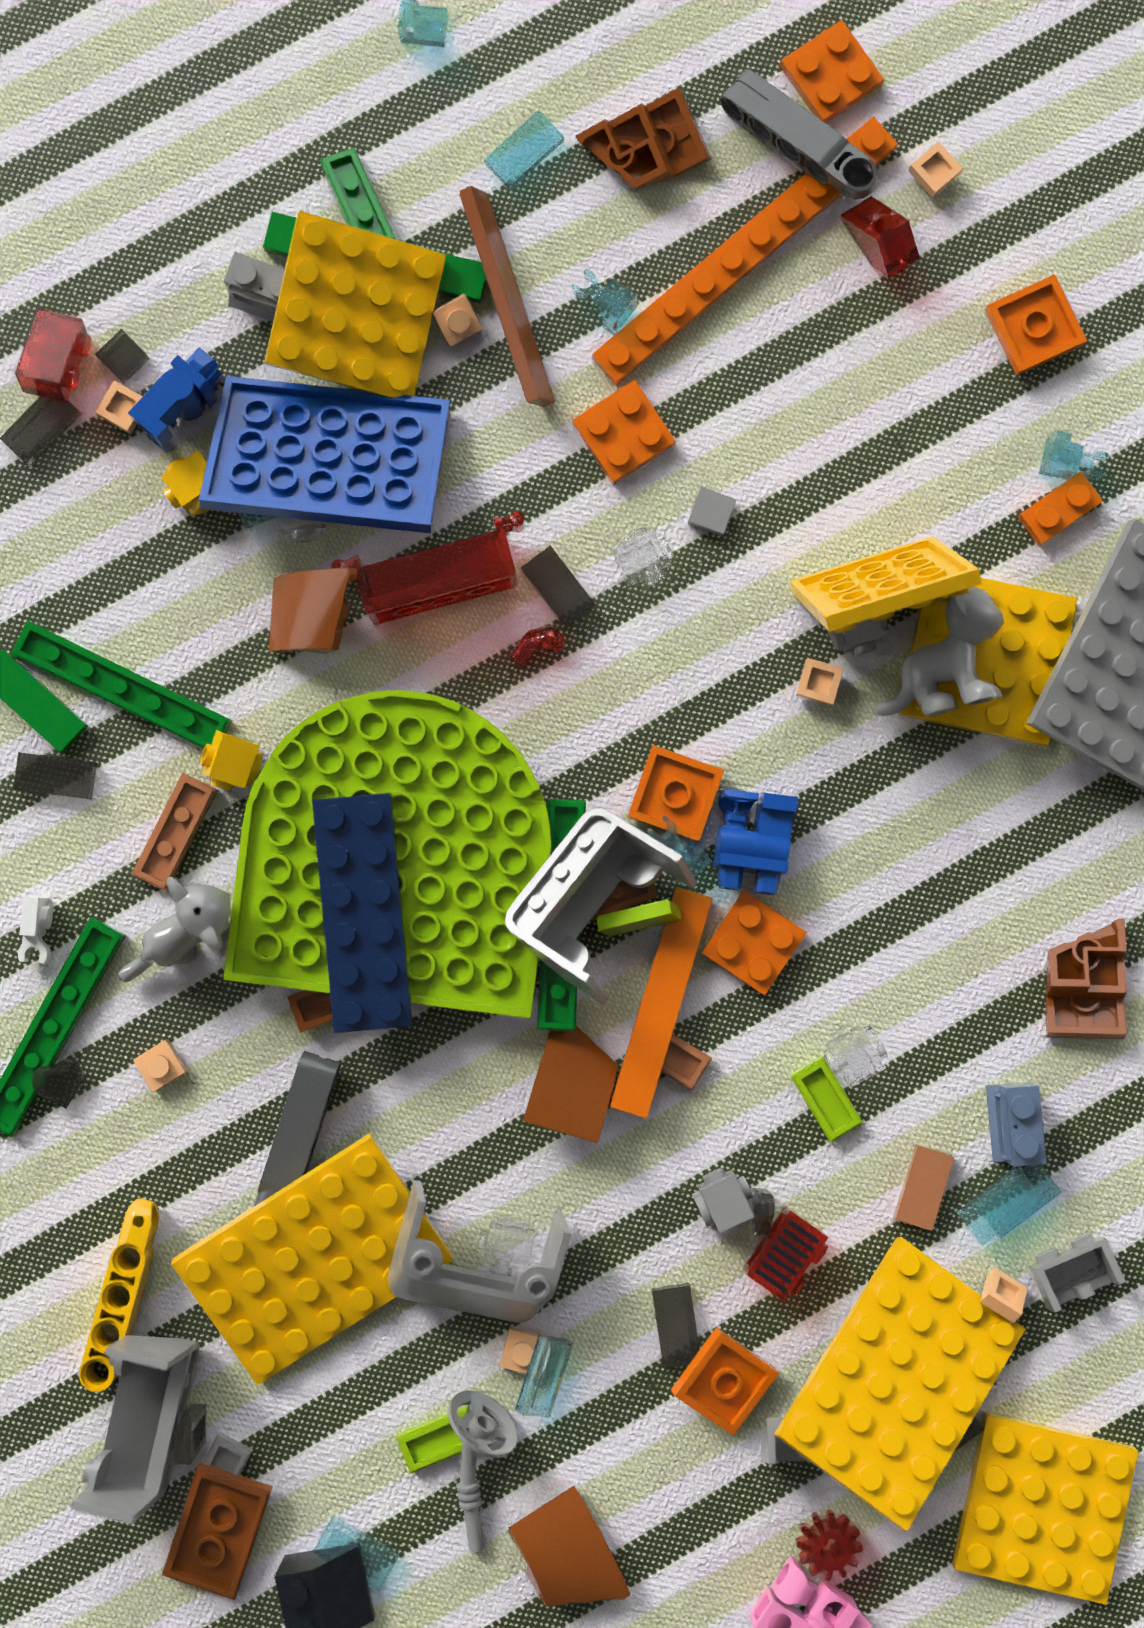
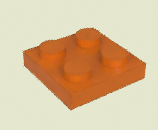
[779,20,884,123]
[984,274,1087,376]
[572,380,676,485]
[627,745,724,842]
[701,890,807,996]
[671,1327,779,1436]

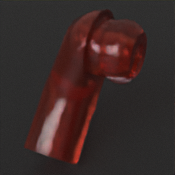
[509,626,565,667]

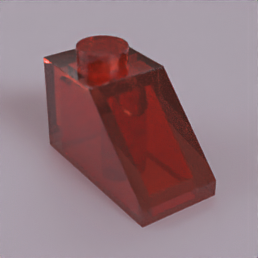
[840,196,920,278]

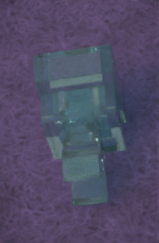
[572,269,637,335]
[1038,430,1110,480]
[647,816,712,885]

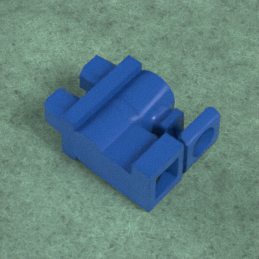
[128,347,225,453]
[713,789,798,895]

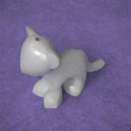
[875,587,1004,717]
[118,877,231,983]

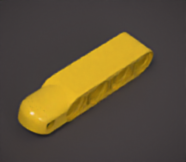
[79,1198,159,1392]

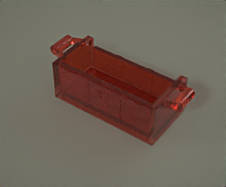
[331,511,525,625]

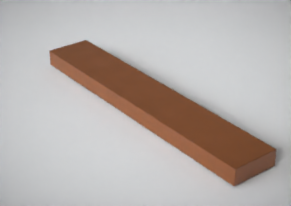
[459,185,555,407]

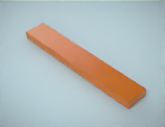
[609,887,712,1119]

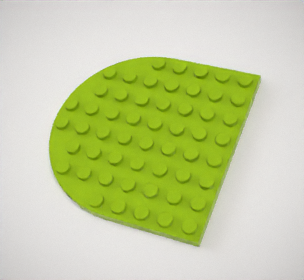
[223,690,551,1018]

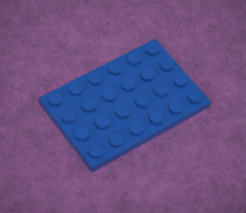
[199,376,450,534]

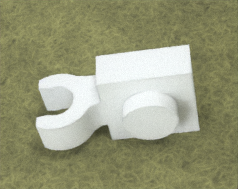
[18,897,53,964]

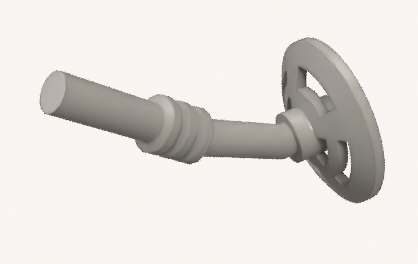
[448,1390,518,1552]

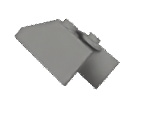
[505,808,697,1005]
[388,1180,572,1323]
[70,1335,200,1525]

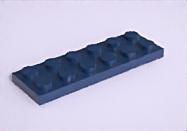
[312,793,413,1033]

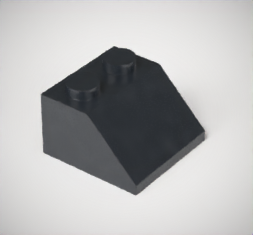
[274,1542,375,1628]

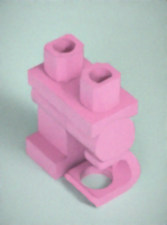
[749,1555,872,1628]

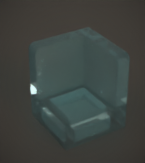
[397,0,448,47]

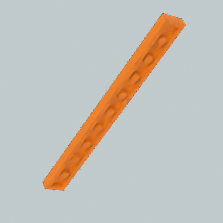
[592,116,898,386]

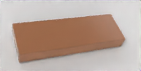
[131,773,218,891]

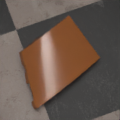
[575,87,711,189]
[268,568,357,654]
[1045,919,1127,1039]
[523,1026,619,1143]
[507,1486,631,1607]

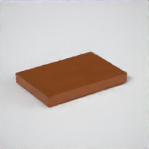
[162,1462,273,1600]

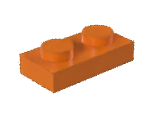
[1017,471,1103,546]

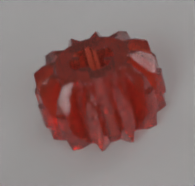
[795,1508,863,1582]

